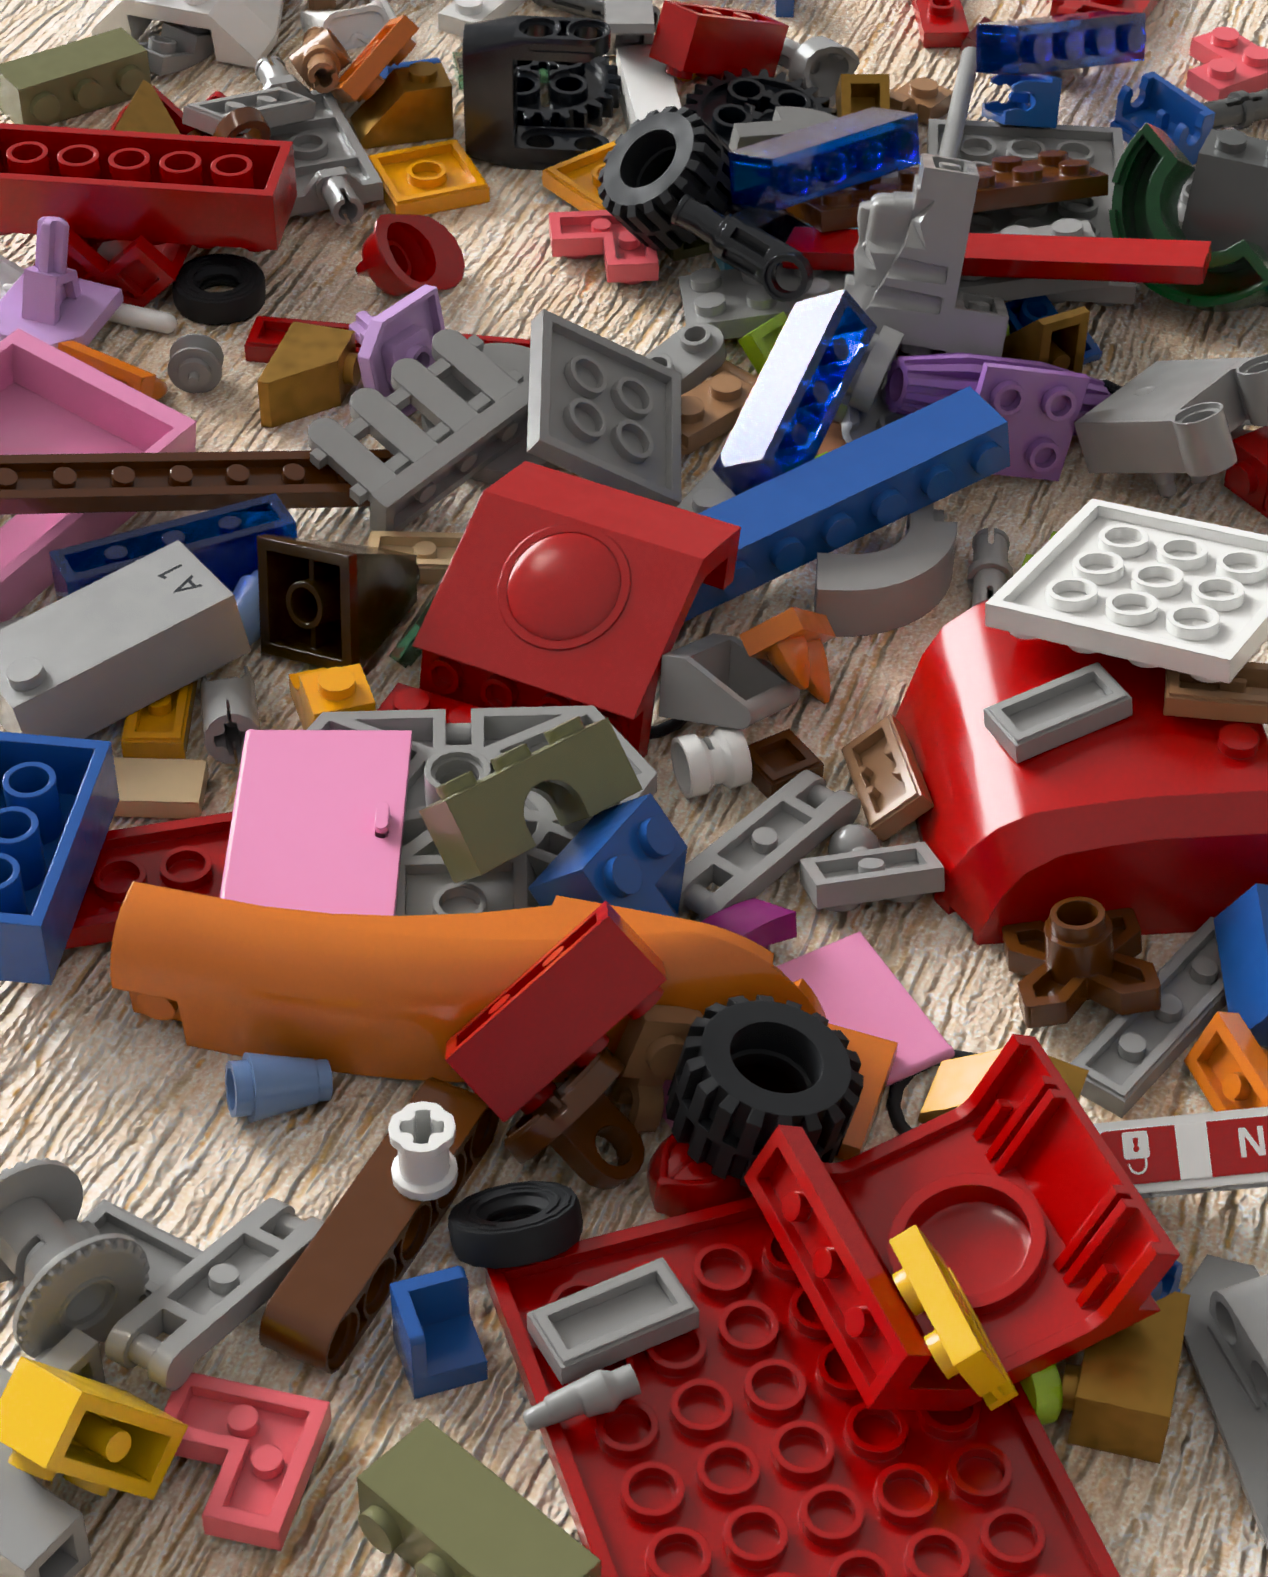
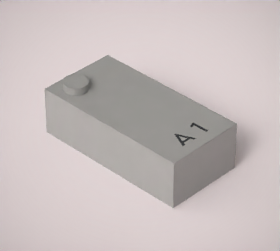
[0,540,251,739]

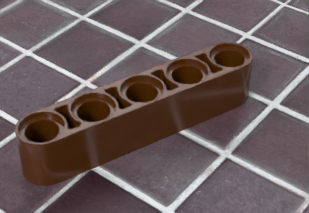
[259,1077,499,1374]

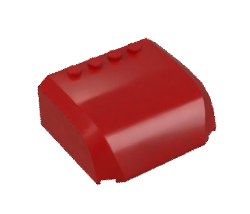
[895,600,1268,945]

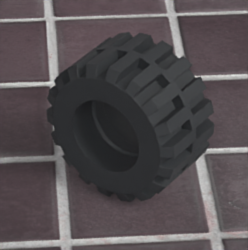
[598,106,739,251]
[666,995,864,1188]

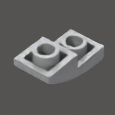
[139,22,215,76]

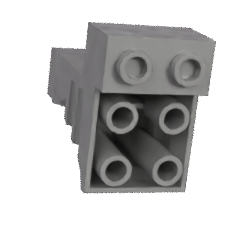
[838,153,1009,357]

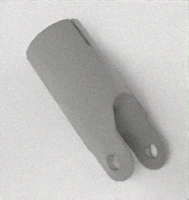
[200,666,260,764]

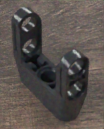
[462,15,611,170]

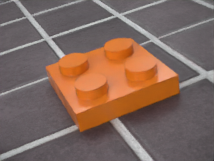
[331,15,419,104]

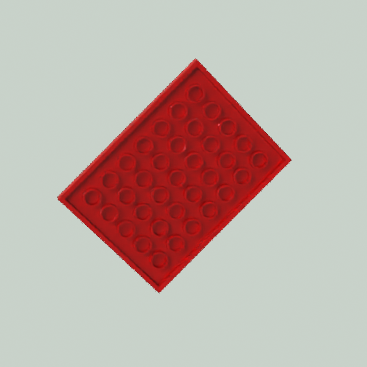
[485,1197,1120,1577]

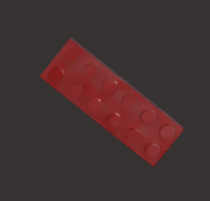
[0,123,297,252]

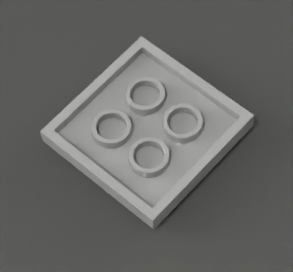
[527,309,682,507]

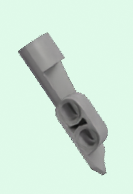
[1181,1255,1268,1550]

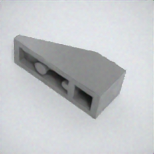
[604,0,654,55]

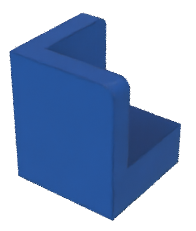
[390,1266,488,1399]

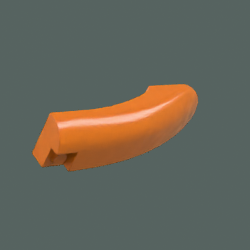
[110,881,828,1083]

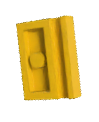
[889,1224,1019,1411]

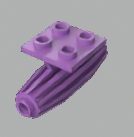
[885,352,1111,481]

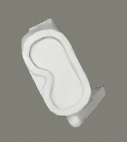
[300,0,397,50]

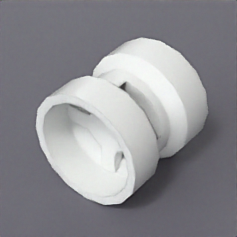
[671,726,752,799]

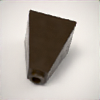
[257,534,420,669]

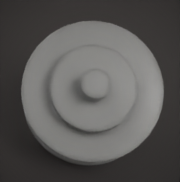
[167,333,224,393]

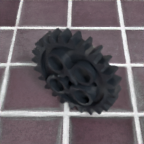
[517,56,621,128]
[684,68,837,147]

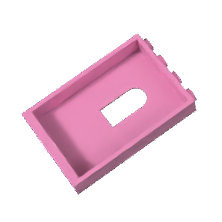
[0,328,196,622]

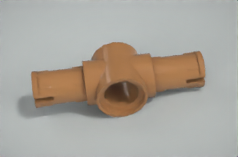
[289,26,352,93]

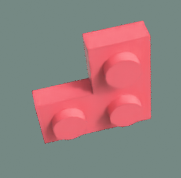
[1186,27,1268,101]
[549,210,659,285]
[164,1372,332,1551]

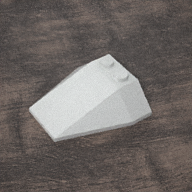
[91,0,284,68]

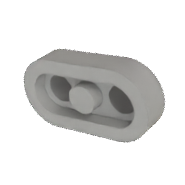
[645,323,726,395]
[842,325,905,414]

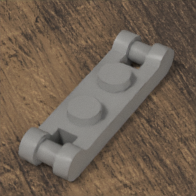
[679,770,861,922]
[104,1198,324,1391]

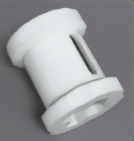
[388,1101,458,1201]

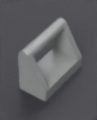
[659,633,800,729]

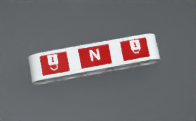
[1094,1107,1268,1198]

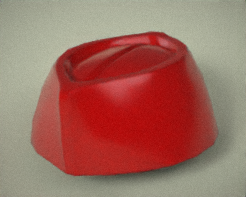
[647,1133,752,1217]

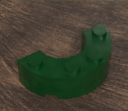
[1109,122,1268,312]

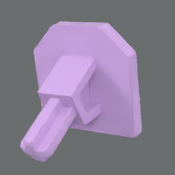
[0,216,124,349]
[349,284,445,417]

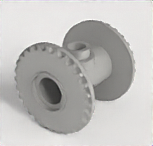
[0,1158,150,1358]

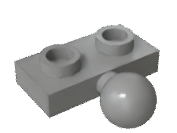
[799,824,945,912]

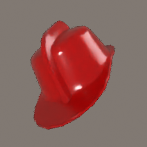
[355,214,465,296]

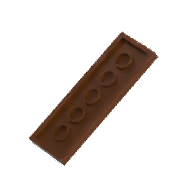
[786,150,1109,232]

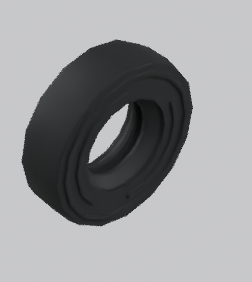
[172,254,266,325]
[448,1181,583,1269]

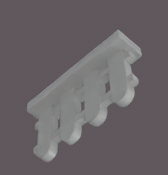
[308,329,529,531]

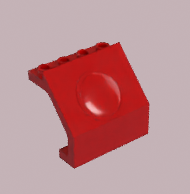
[412,461,741,758]
[744,1034,1180,1412]

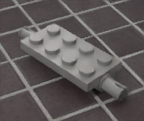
[255,56,384,225]

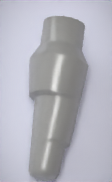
[523,1364,641,1431]

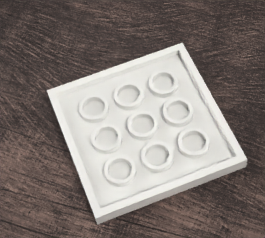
[985,498,1268,684]

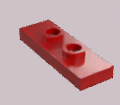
[911,0,970,48]

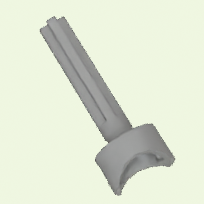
[778,36,860,108]

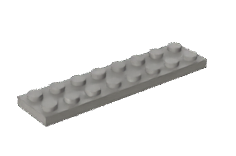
[678,218,1109,340]

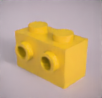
[0,1356,188,1500]

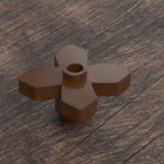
[1002,897,1161,1028]

